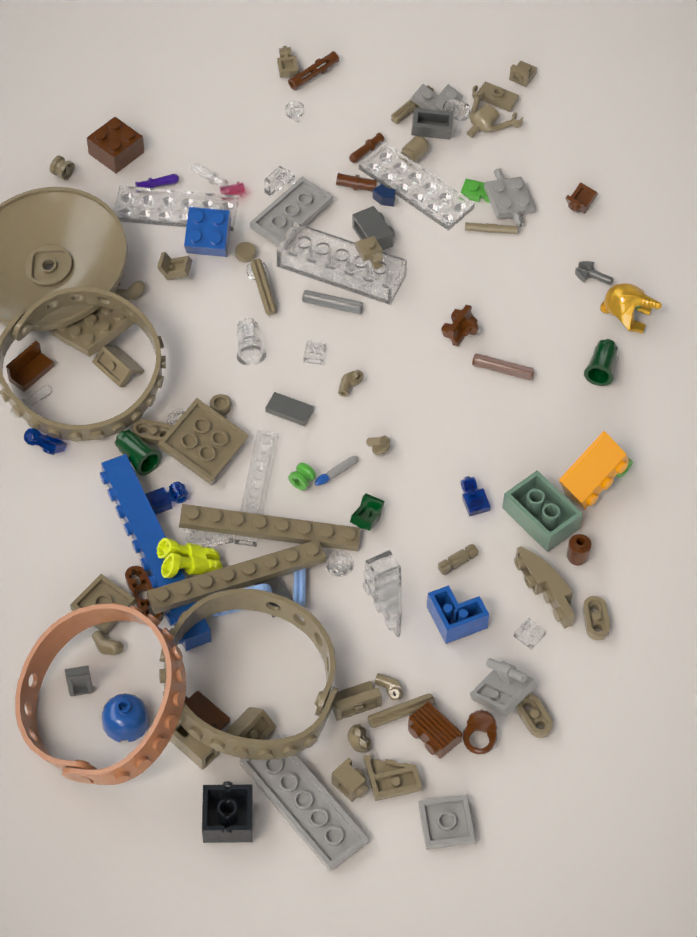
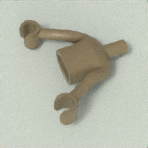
[467,85,523,138]

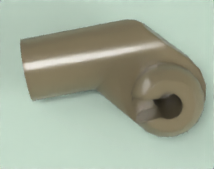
[116,281,145,300]
[338,370,364,397]
[92,630,124,655]
[374,673,403,701]

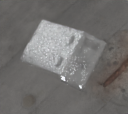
[363,550,402,637]

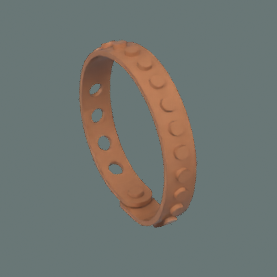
[15,603,186,785]

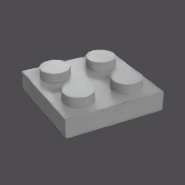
[418,795,475,850]

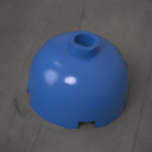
[101,693,149,742]

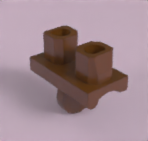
[441,305,479,346]

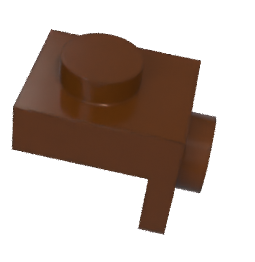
[565,182,598,214]

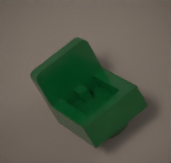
[350,493,384,531]

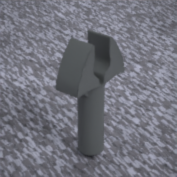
[575,261,614,285]

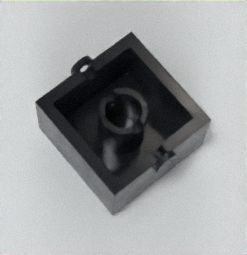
[202,781,253,843]

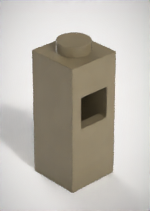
[170,723,220,770]

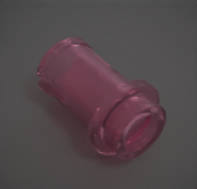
[219,181,246,199]

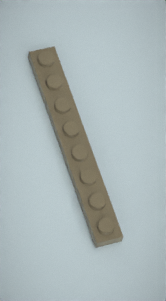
[179,504,360,551]
[147,539,327,614]

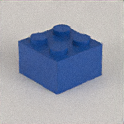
[184,207,232,257]

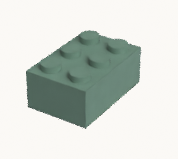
[502,470,583,552]

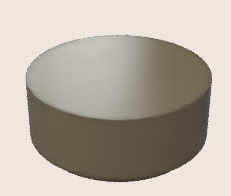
[235,242,256,262]
[210,394,231,416]

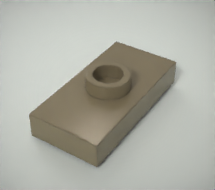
[477,81,519,112]

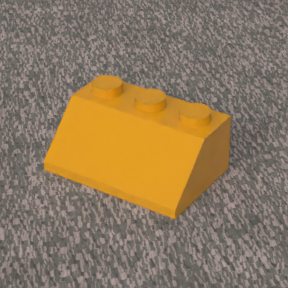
[559,431,629,510]

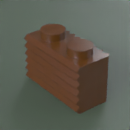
[408,701,462,759]

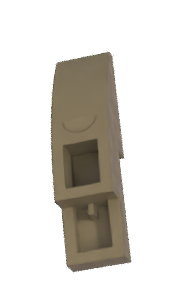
[514,546,575,629]

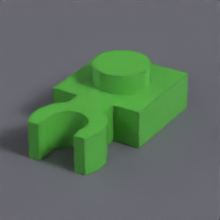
[460,178,490,203]

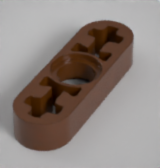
[125,566,163,622]

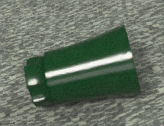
[584,339,618,386]
[114,429,162,476]

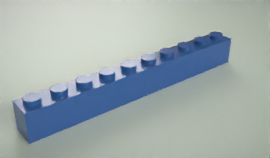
[99,454,212,651]

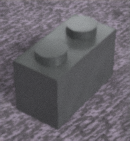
[411,108,454,140]
[352,206,395,250]

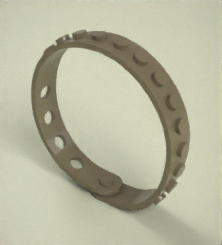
[0,287,166,442]
[159,588,339,760]

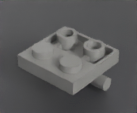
[470,658,537,716]

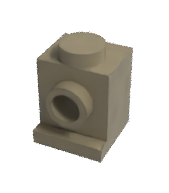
[331,758,369,802]

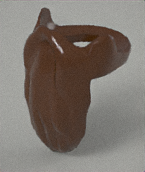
[462,709,497,754]

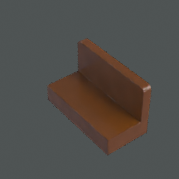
[6,341,54,392]
[184,691,230,730]

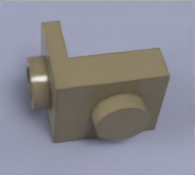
[157,252,193,280]

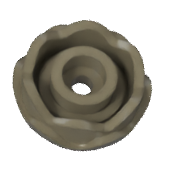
[347,724,372,753]

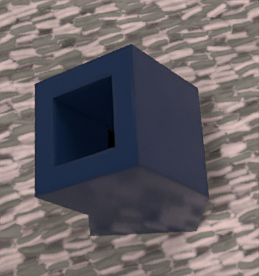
[372,184,396,207]

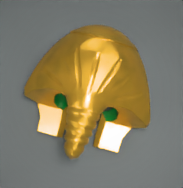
[600,283,662,334]

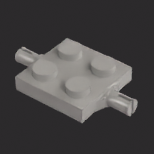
[484,168,535,228]

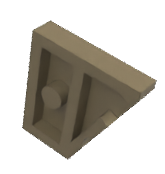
[363,755,422,801]

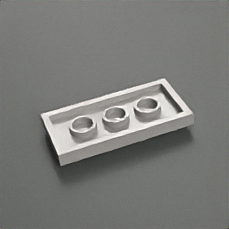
[250,177,333,248]

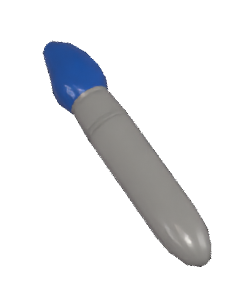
[315,456,358,486]

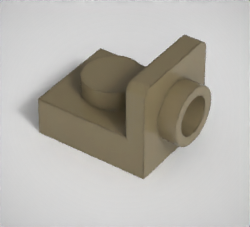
[509,61,537,87]

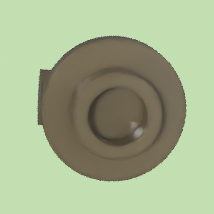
[366,435,390,455]

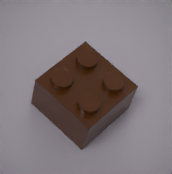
[87,117,144,174]

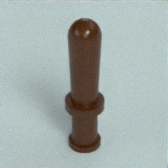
[349,133,384,163]

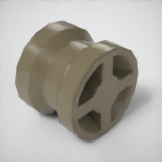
[50,155,75,180]

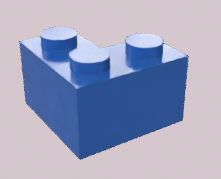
[426,585,489,644]

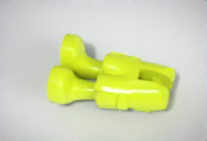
[157,538,223,579]

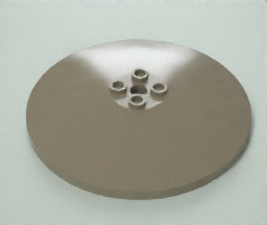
[0,187,128,331]

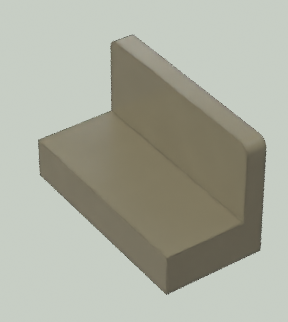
[92,345,144,387]
[332,681,382,721]
[225,707,277,759]

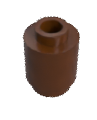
[567,534,592,566]

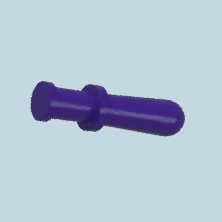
[135,174,179,192]

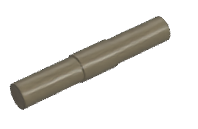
[465,222,518,234]

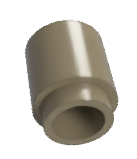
[400,136,429,164]

